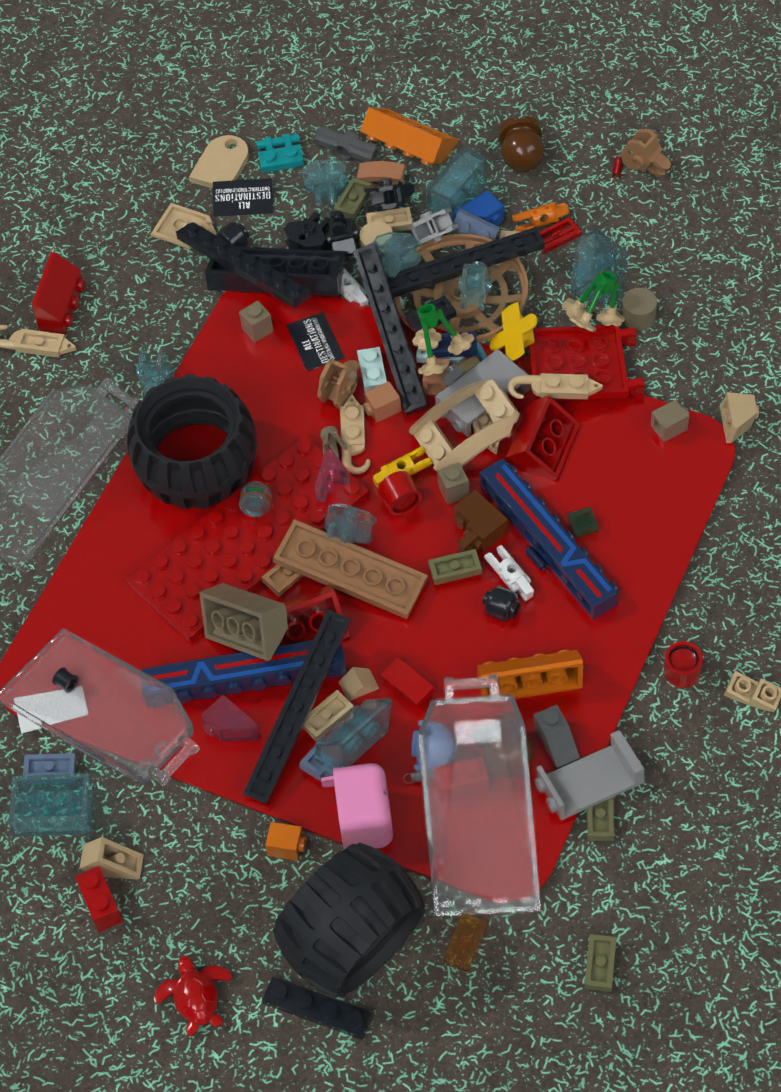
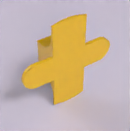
[489,302,537,362]

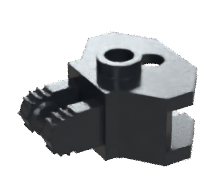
[363,178,415,211]
[327,211,360,258]
[284,212,331,250]

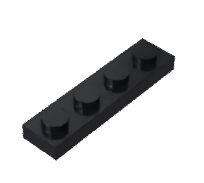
[262,976,373,1040]

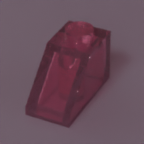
[201,695,261,742]

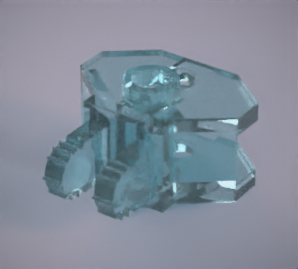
[302,159,348,206]
[374,232,422,277]
[458,261,492,311]
[136,349,171,396]
[325,504,377,544]

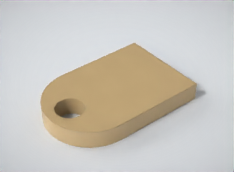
[189,135,249,188]

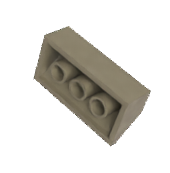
[200,583,288,661]

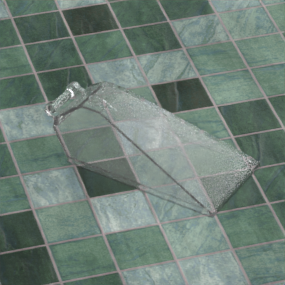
[0,377,140,572]
[0,628,200,786]
[418,674,541,917]

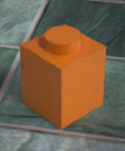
[265,822,307,861]

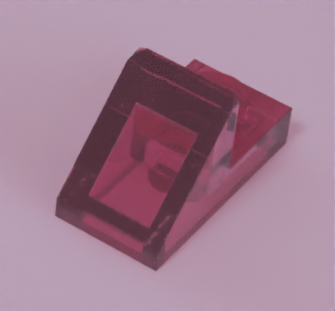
[314,448,350,502]

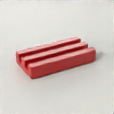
[539,217,582,254]

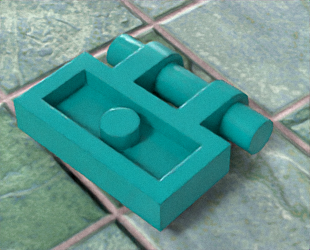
[256,133,304,173]

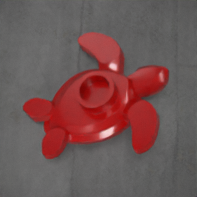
[154,955,231,1037]

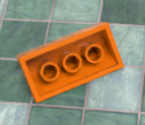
[360,107,459,166]
[477,650,583,704]

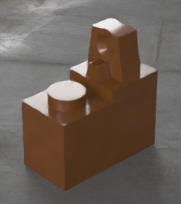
[454,490,508,552]

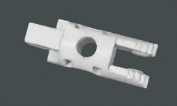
[339,268,369,307]
[484,545,534,601]

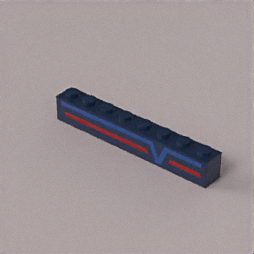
[480,458,619,620]
[142,640,347,707]

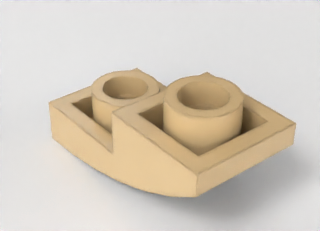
[724,671,781,712]

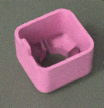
[321,763,393,849]

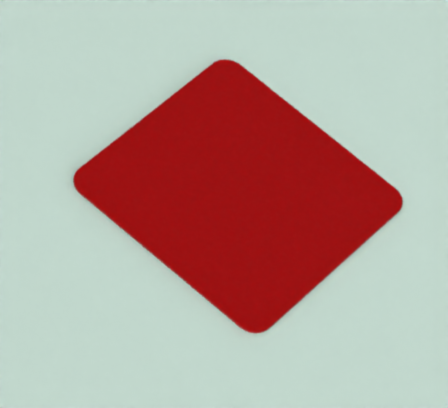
[0,291,735,903]

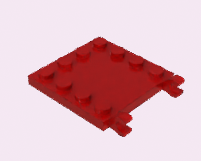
[528,325,645,401]

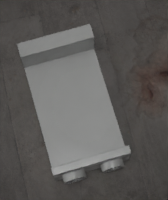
[435,349,530,437]
[535,730,645,820]

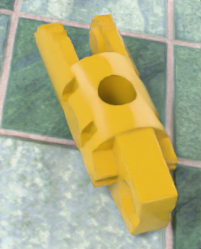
[373,446,433,488]

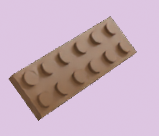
[273,519,428,619]

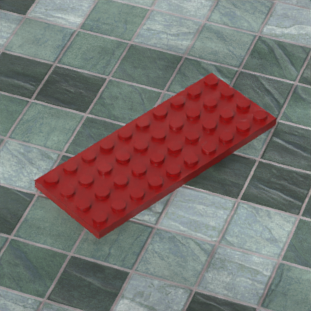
[126,435,370,643]

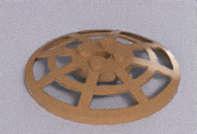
[394,234,528,342]

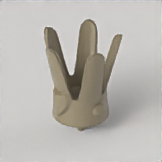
[320,426,347,459]

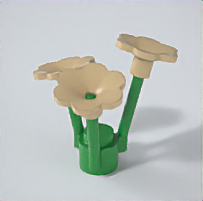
[562,271,625,332]
[412,304,474,376]

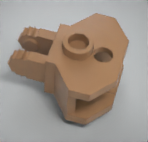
[620,129,671,178]
[317,359,360,410]

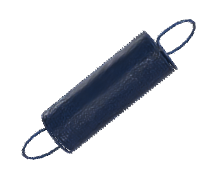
[523,544,549,573]

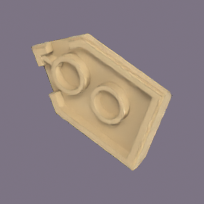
[151,203,217,249]

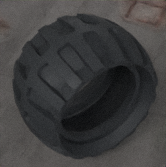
[127,374,257,510]
[273,842,426,998]

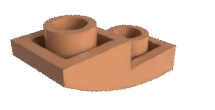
[356,161,406,183]

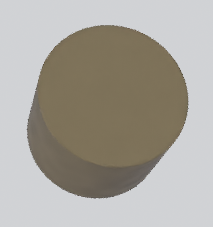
[622,288,657,331]

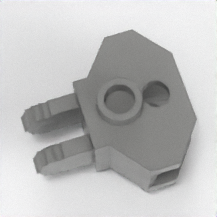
[410,207,459,245]

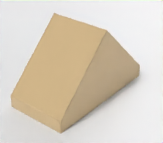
[339,667,379,701]

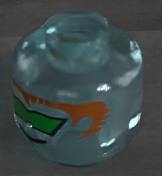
[239,481,272,517]

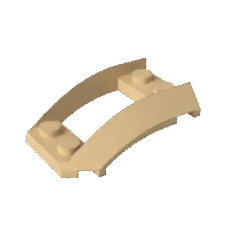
[409,379,520,471]

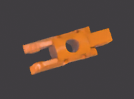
[512,202,570,232]

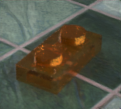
[443,913,488,973]

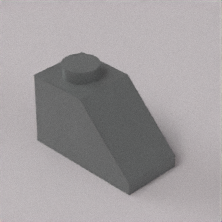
[534,705,580,770]

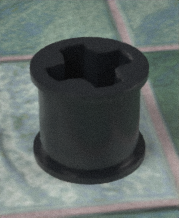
[52,667,79,693]

